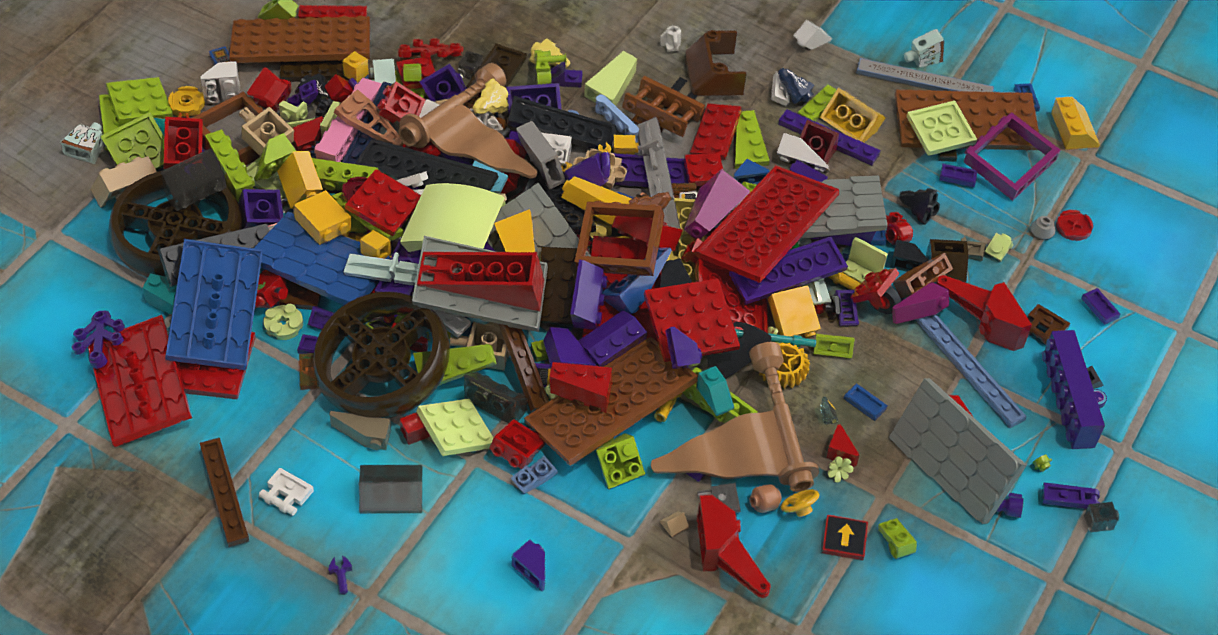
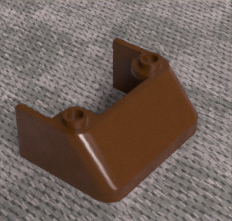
[685,30,747,96]

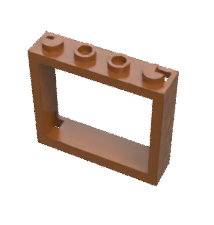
[193,91,264,165]
[575,201,664,276]

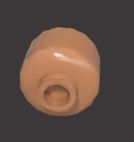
[750,484,782,513]

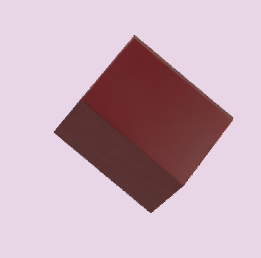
[799,120,840,164]

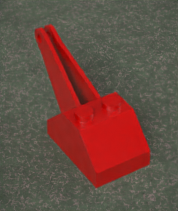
[163,113,203,169]
[936,275,1032,351]
[696,495,771,598]

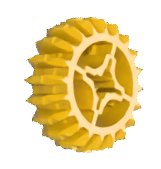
[759,342,810,389]

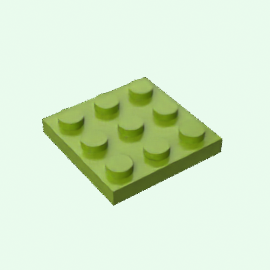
[106,77,173,125]
[100,112,164,170]

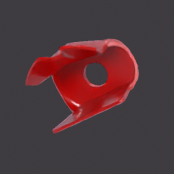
[247,67,291,113]

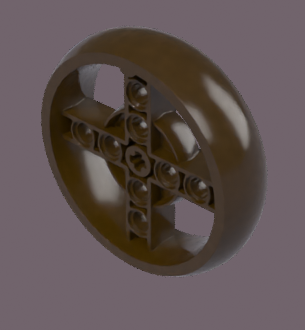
[109,169,242,277]
[313,292,450,419]

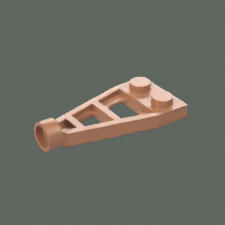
[334,89,404,146]

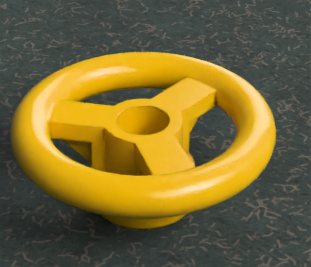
[781,489,819,517]

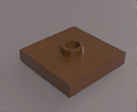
[279,279,321,310]

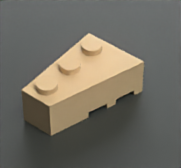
[90,156,157,208]

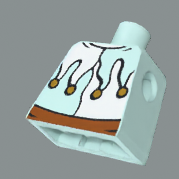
[904,29,944,68]
[61,123,104,164]

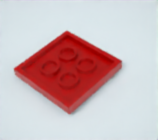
[345,169,421,237]

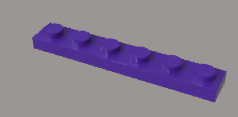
[778,109,881,166]

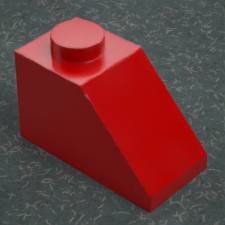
[293,116,323,152]

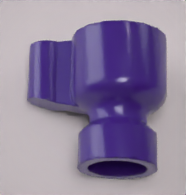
[996,492,1024,518]

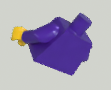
[561,142,611,186]

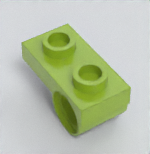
[878,518,917,559]

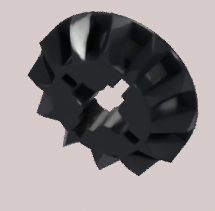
[315,98,333,119]

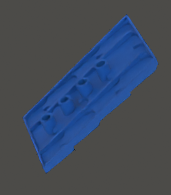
[253,211,391,305]
[165,239,263,370]

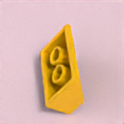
[820,88,886,143]
[1051,97,1100,150]

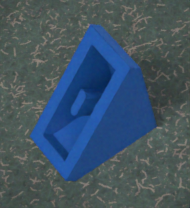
[733,159,770,185]

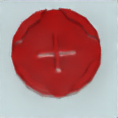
[1056,210,1093,241]

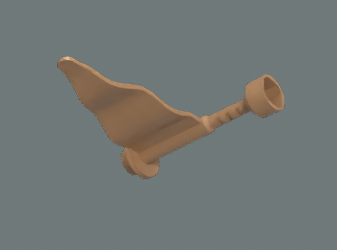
[398,63,537,179]
[651,342,819,492]

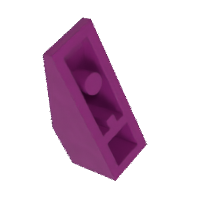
[892,282,949,324]

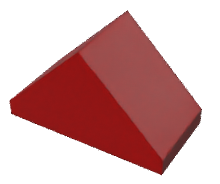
[826,424,860,467]

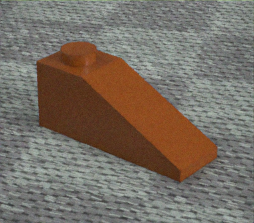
[893,253,953,298]

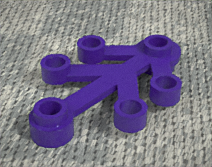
[72,310,125,369]

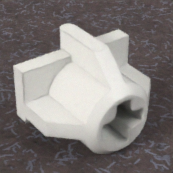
[660,26,681,52]

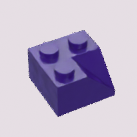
[239,189,283,229]

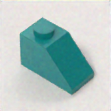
[696,366,734,416]

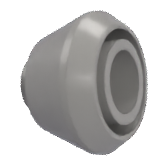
[1031,216,1056,239]

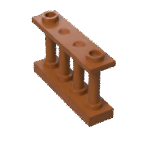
[622,76,705,137]

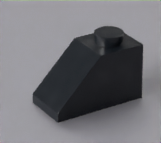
[890,240,929,272]

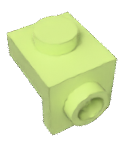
[279,100,308,122]
[985,233,1013,261]

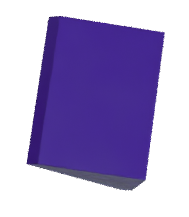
[419,64,466,102]

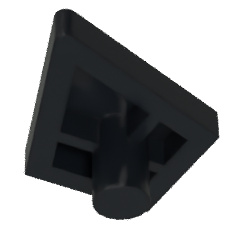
[823,296,841,320]

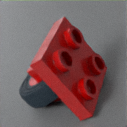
[850,268,901,314]

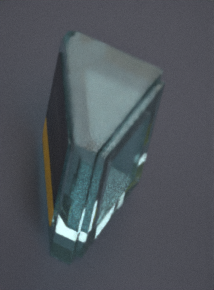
[820,397,838,424]

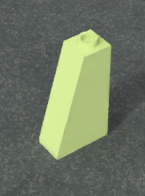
[584,51,637,106]

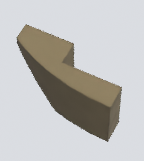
[961,237,986,261]

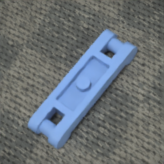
[595,95,639,143]

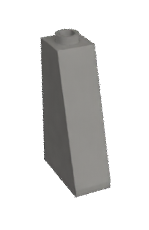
[516,121,566,189]

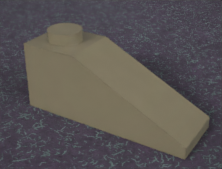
[330,411,391,450]

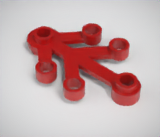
[398,38,464,58]

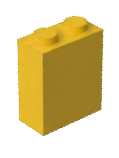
[277,151,323,209]
[294,190,351,245]
[767,285,821,338]

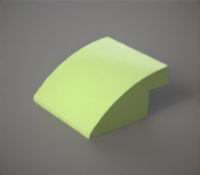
[400,183,505,252]

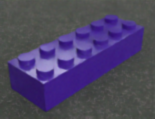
[1042,330,1105,449]

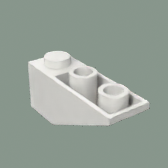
[777,133,830,173]

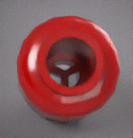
[885,221,913,246]

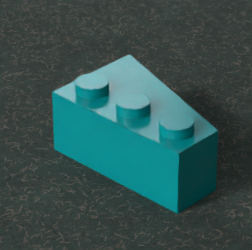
[143,273,177,315]

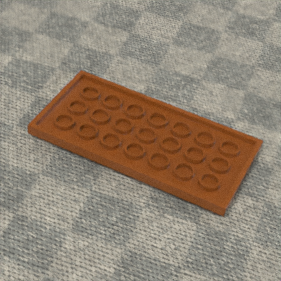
[229,16,370,63]
[895,90,1039,150]
[524,336,698,466]

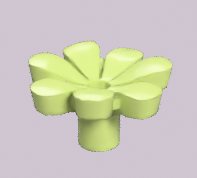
[827,457,853,483]

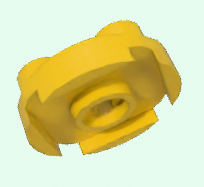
[168,86,205,116]

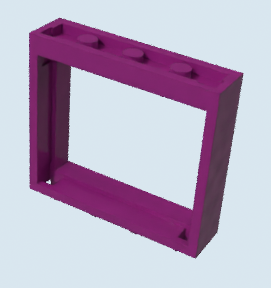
[963,112,1061,201]

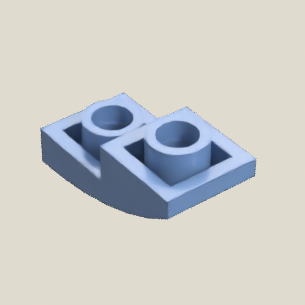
[511,456,558,494]

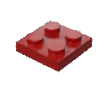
[396,57,435,90]
[684,153,723,186]

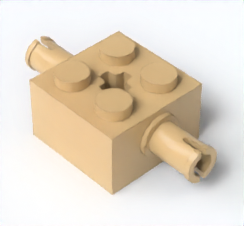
[239,107,294,156]
[450,322,510,370]

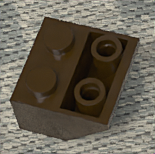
[926,239,969,283]

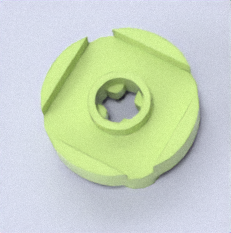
[264,304,303,340]

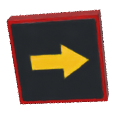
[822,515,868,560]

